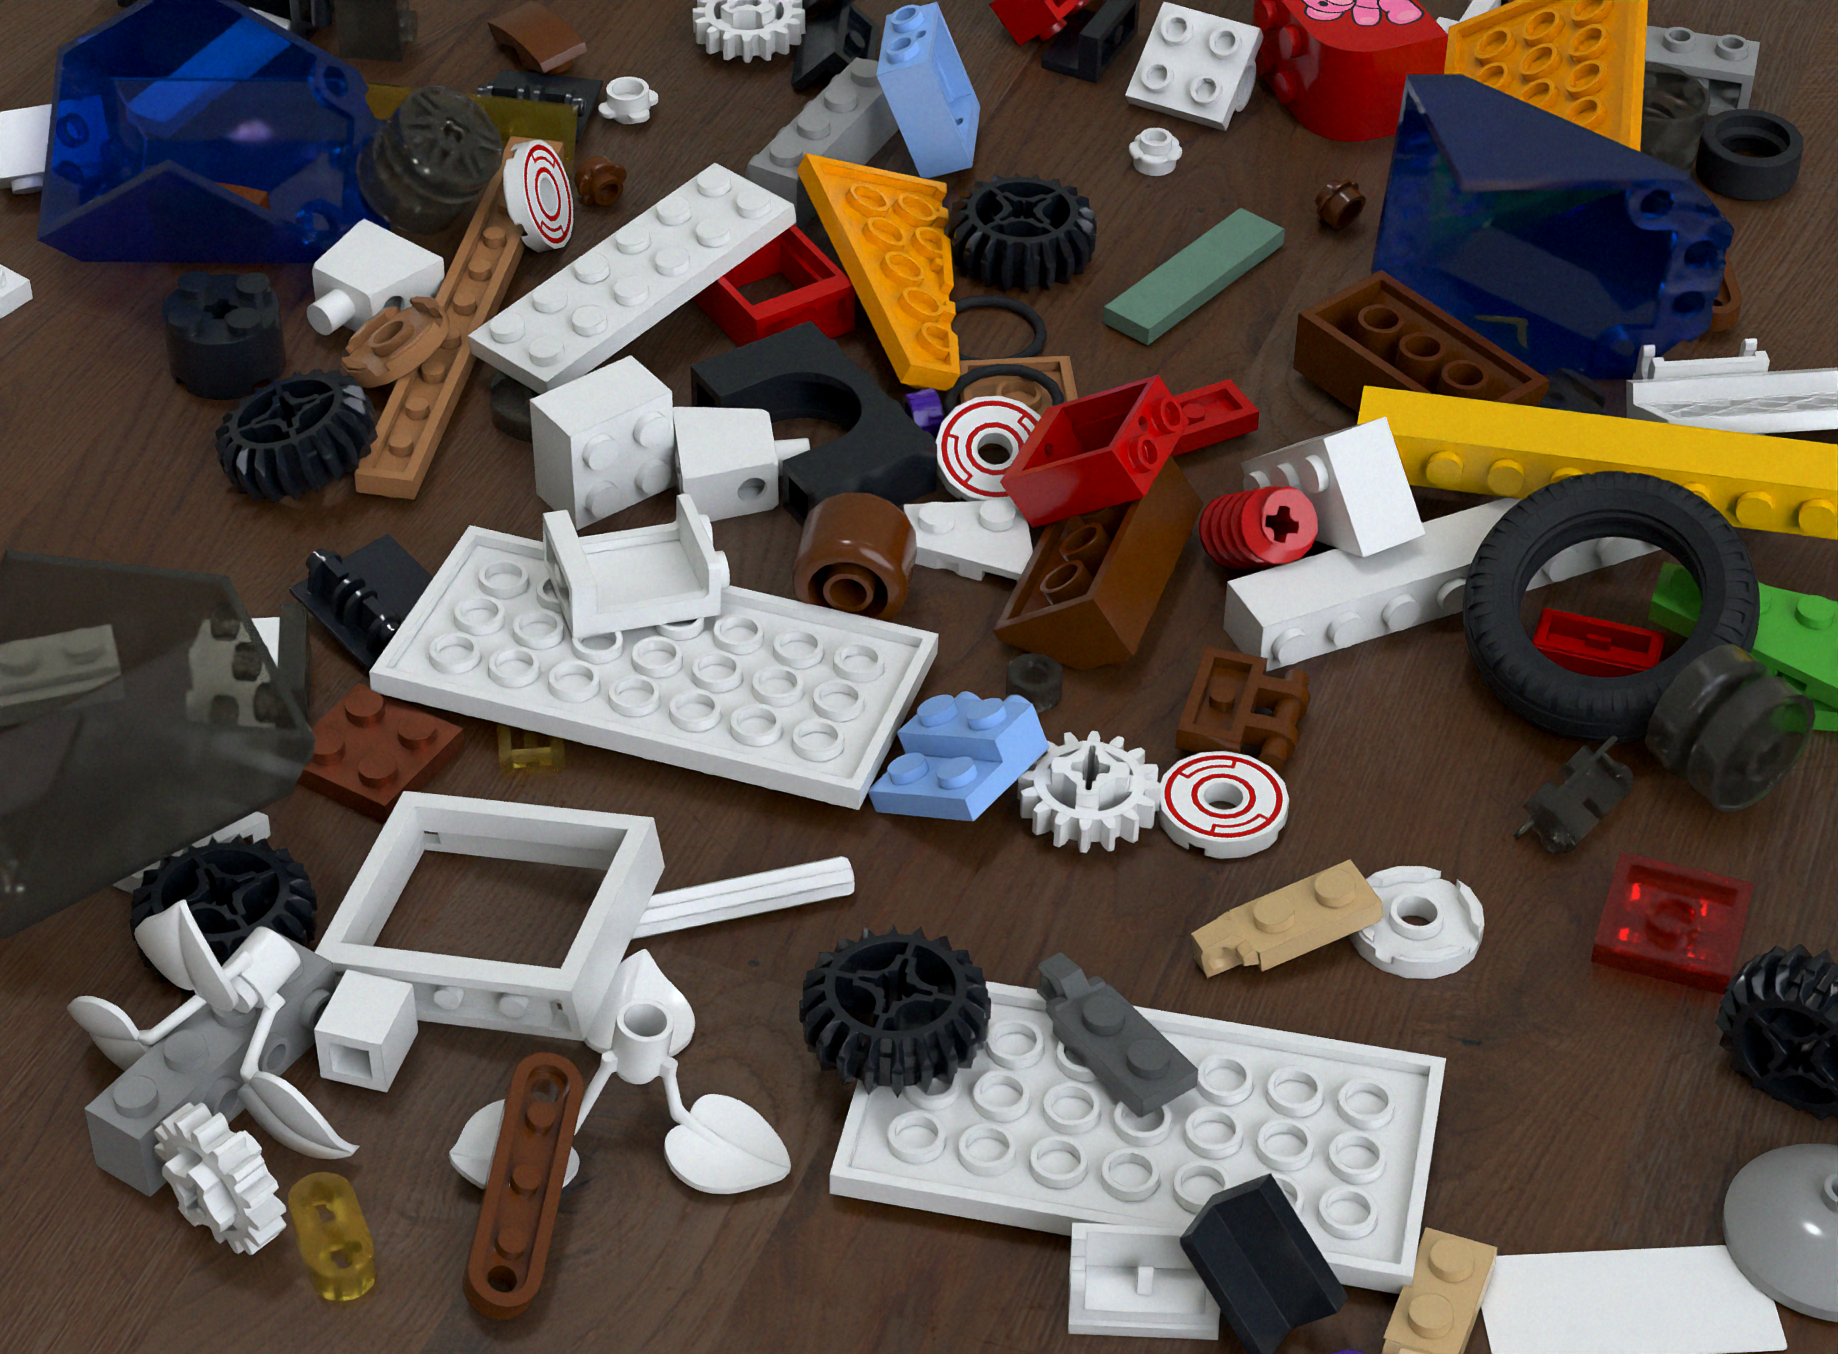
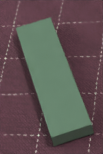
[1103,208,1285,345]

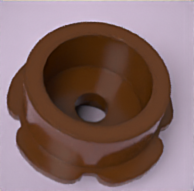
[574,155,627,206]
[1315,180,1366,231]

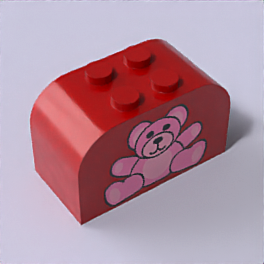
[1252,0,1448,142]

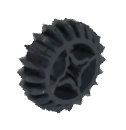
[947,172,1097,293]
[215,368,378,503]
[129,833,318,994]
[799,924,991,1099]
[1715,944,1838,1121]

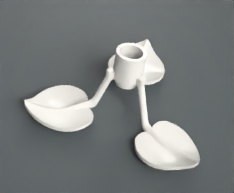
[67,900,360,1159]
[449,949,791,1194]

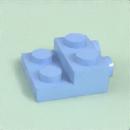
[868,691,1049,822]

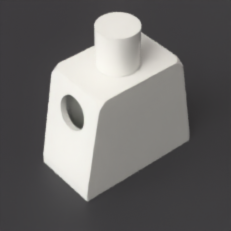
[306,219,445,335]
[673,407,810,522]

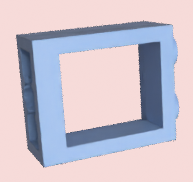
[876,2,980,179]

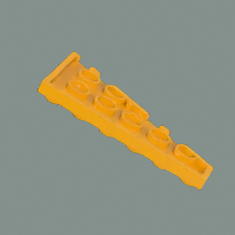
[797,153,961,391]

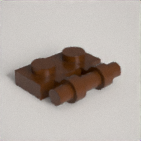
[1175,646,1311,772]

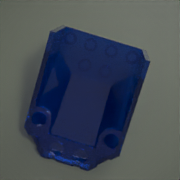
[37,0,396,263]
[1370,74,1735,380]

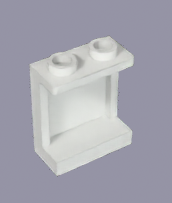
[543,493,730,638]

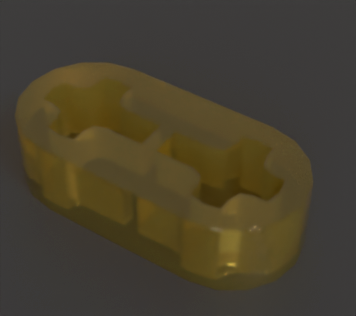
[288,1172,377,1301]

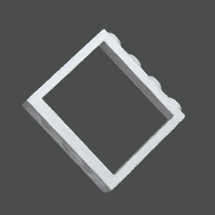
[314,791,665,1041]

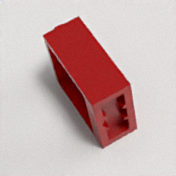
[692,224,855,347]
[1000,375,1190,528]

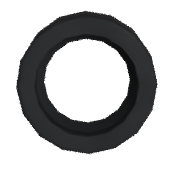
[1696,109,1803,201]

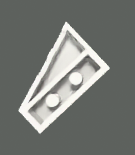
[1241,417,1426,558]

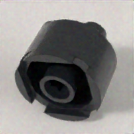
[162,271,286,400]

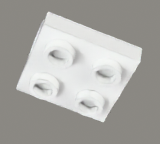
[1125,1,1264,131]

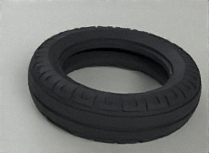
[1463,471,1760,744]

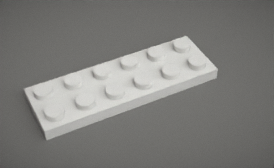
[468,163,797,395]

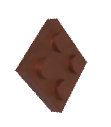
[280,683,465,824]

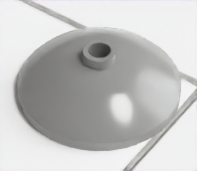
[1722,1144,1838,1322]

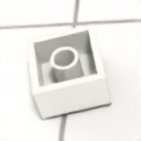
[530,355,676,531]

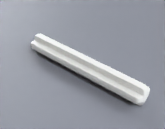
[631,856,855,940]

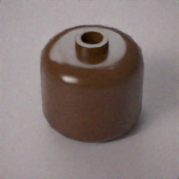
[792,492,917,622]

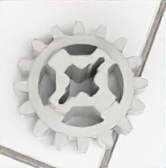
[693,0,805,63]
[1017,731,1161,853]
[154,1102,287,1255]

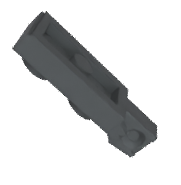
[1037,952,1199,1118]

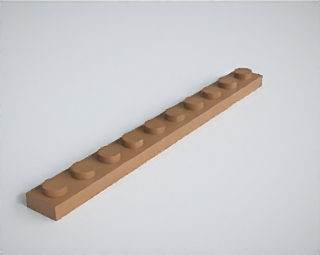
[354,136,564,500]

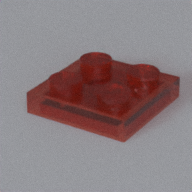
[1590,851,1754,995]

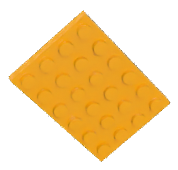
[1426,0,1648,256]

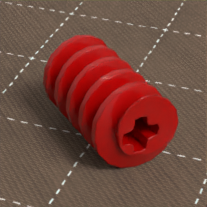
[1199,485,1318,569]

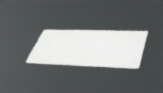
[1481,1245,1787,1354]

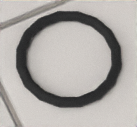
[953,295,1047,361]
[943,364,1065,416]

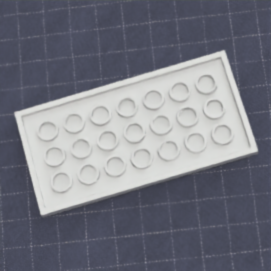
[369,525,939,810]
[829,981,1446,1294]

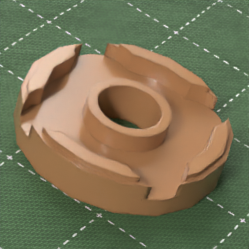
[341,296,450,388]

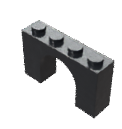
[690,320,937,527]

